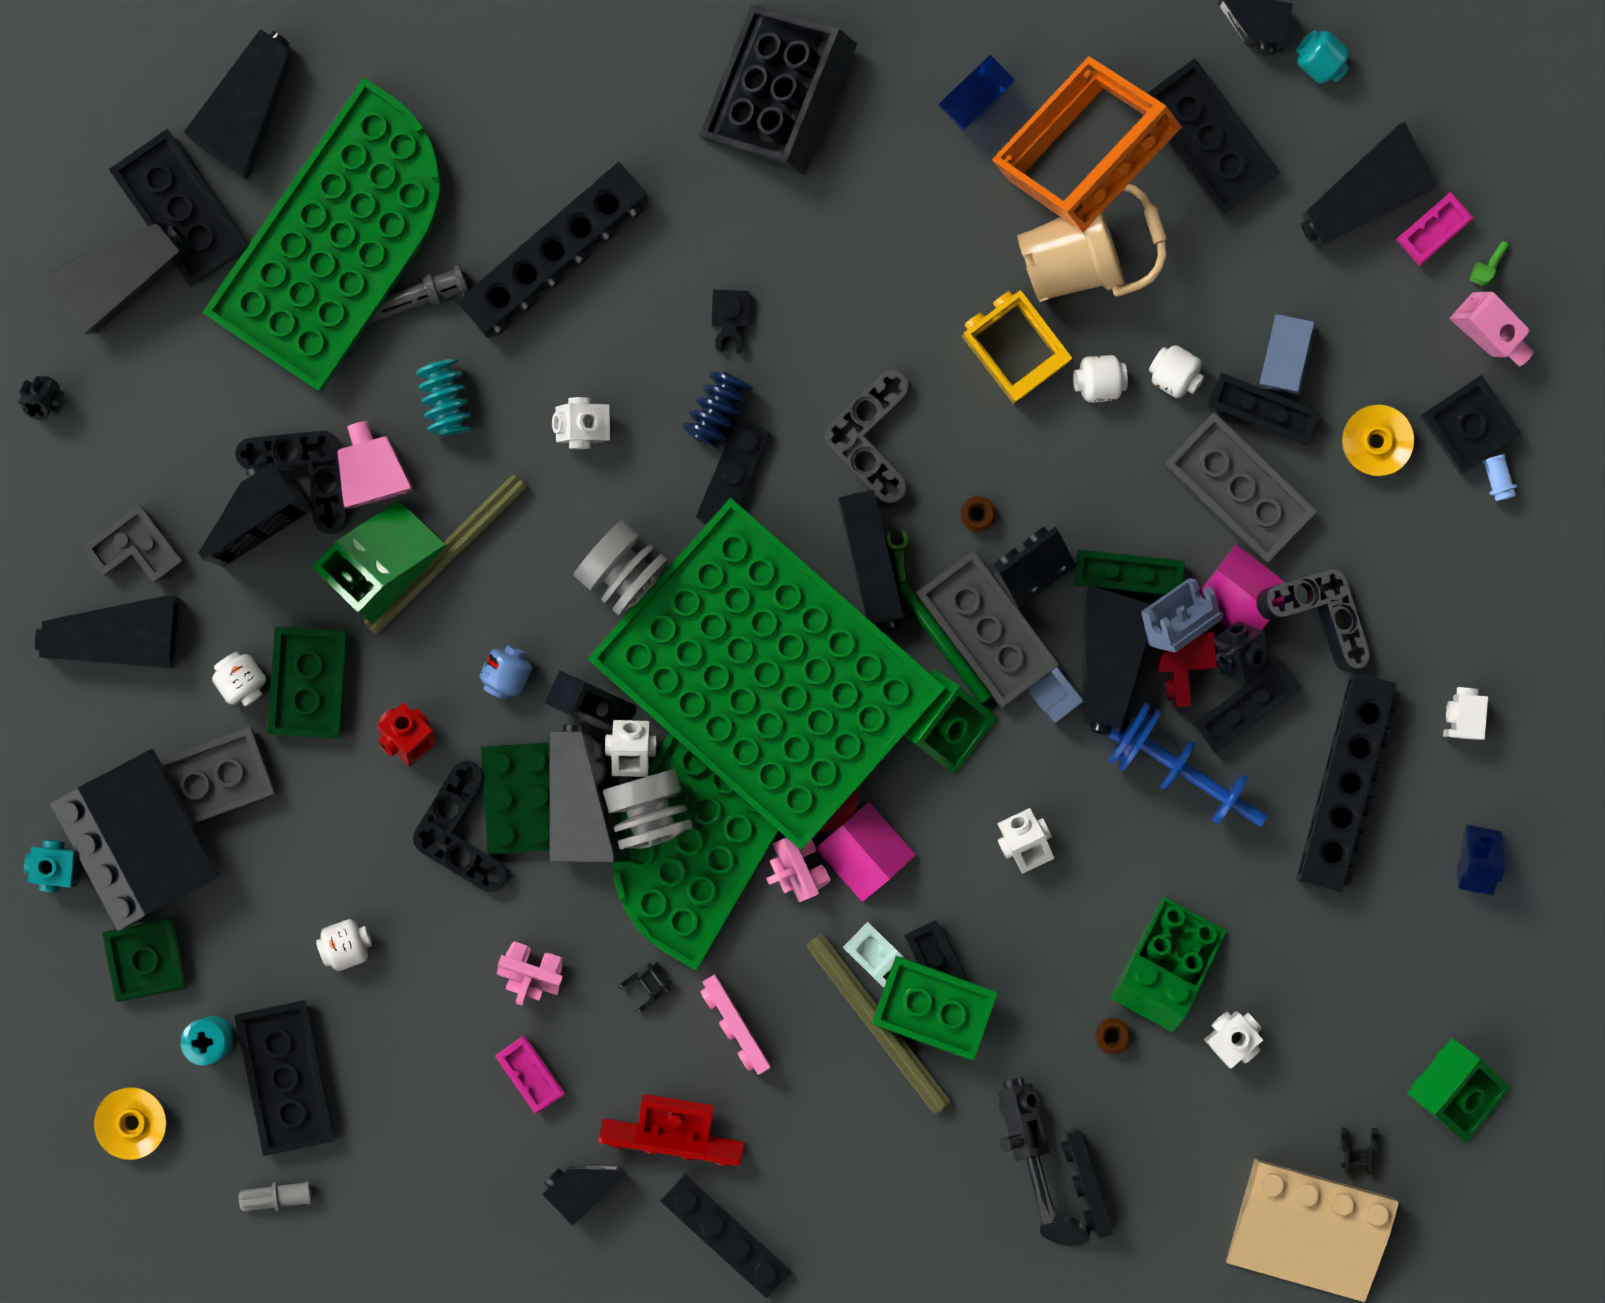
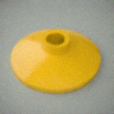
[1342,405,1414,476]
[94,1087,167,1160]

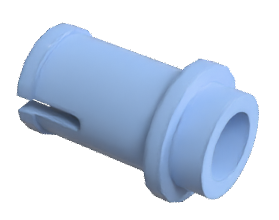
[1483,454,1518,502]

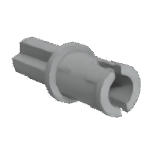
[239,1181,312,1211]

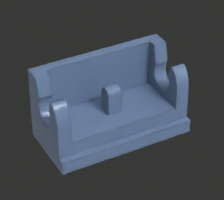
[1259,314,1317,397]
[1141,578,1223,653]

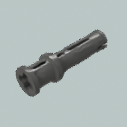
[368,264,470,325]

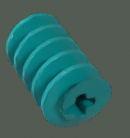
[416,359,473,436]
[180,1016,235,1066]

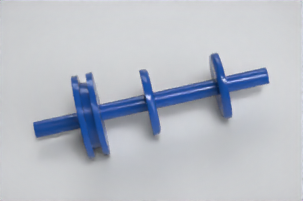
[1081,703,1268,827]

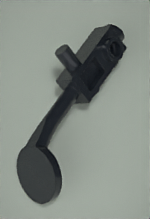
[998,1077,1091,1246]

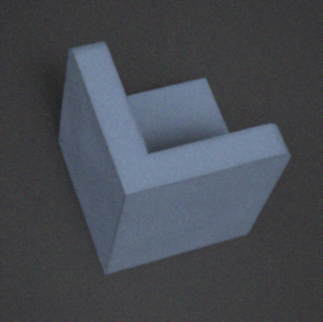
[1028,667,1083,724]

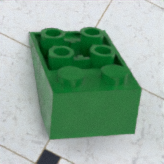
[312,500,447,624]
[1109,897,1226,1033]

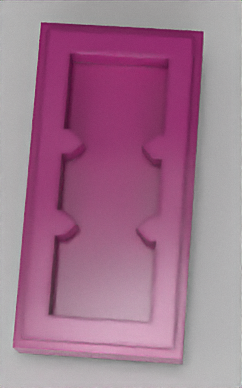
[1396,192,1474,266]
[495,1035,566,1115]

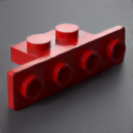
[598,1094,744,1166]

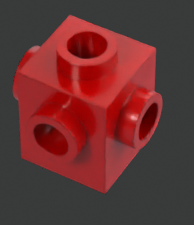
[377,702,436,768]

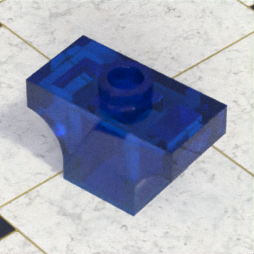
[938,54,1015,131]
[1457,824,1505,895]

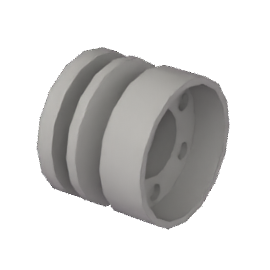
[573,520,668,616]
[602,769,693,849]

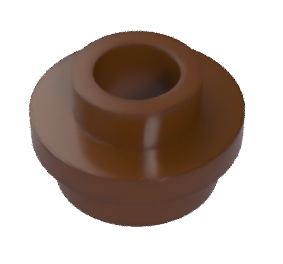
[960,496,996,532]
[1095,1018,1131,1054]

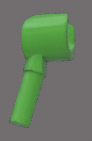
[1470,241,1510,286]
[886,530,908,582]

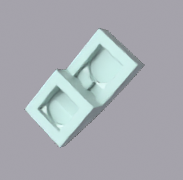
[843,922,905,987]

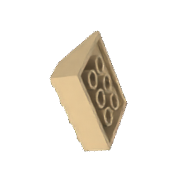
[1226,1159,1399,1302]

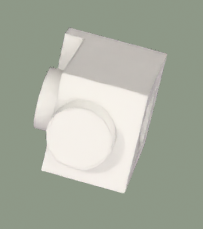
[1443,687,1488,740]

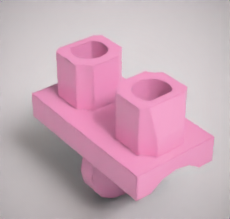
[766,837,830,902]
[496,942,563,1006]

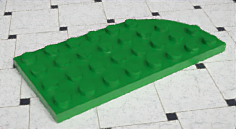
[202,77,441,393]
[612,733,778,971]

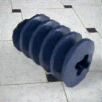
[682,371,753,451]

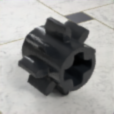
[18,376,65,420]

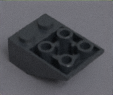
[992,526,1076,609]

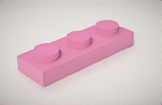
[700,973,771,1075]

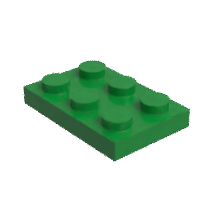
[872,955,998,1061]

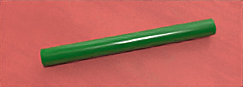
[897,582,992,704]

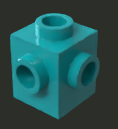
[24,839,81,892]

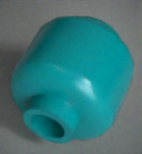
[1296,30,1350,84]

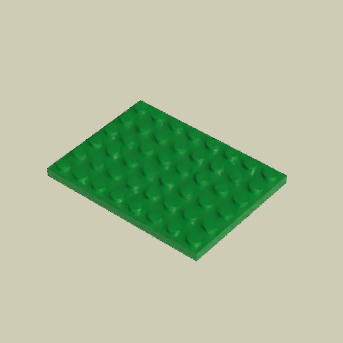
[587,498,946,851]

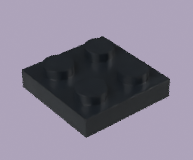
[1420,375,1521,474]

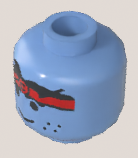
[479,644,533,700]

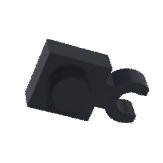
[711,290,749,353]

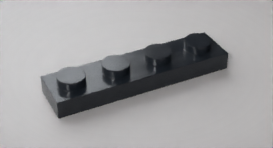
[660,1174,791,1299]

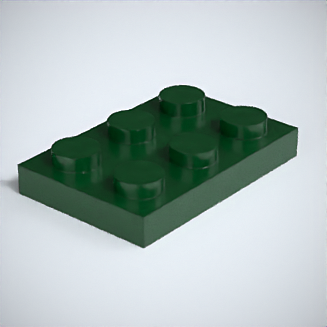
[267,627,348,739]
[481,742,550,854]

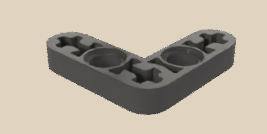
[824,370,908,504]

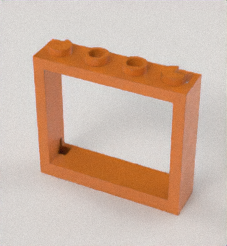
[992,56,1182,233]

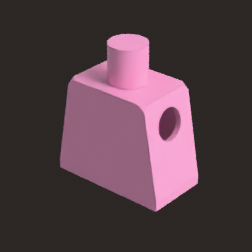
[1449,292,1534,366]
[338,421,414,510]

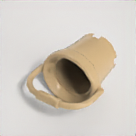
[1017,184,1168,302]

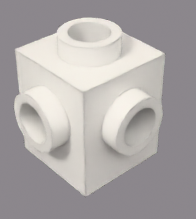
[552,397,610,449]
[605,720,656,777]
[997,808,1054,874]
[1204,1011,1263,1069]

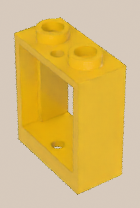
[962,290,1072,405]

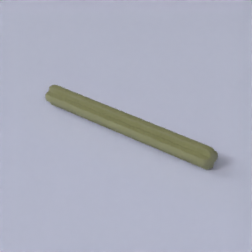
[364,474,527,634]
[807,934,950,1114]

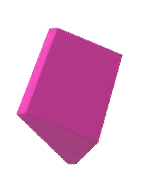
[1200,544,1285,630]
[815,801,916,902]

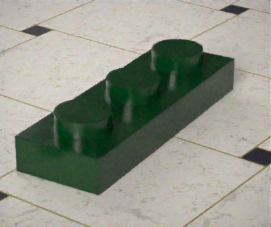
[1074,549,1185,595]

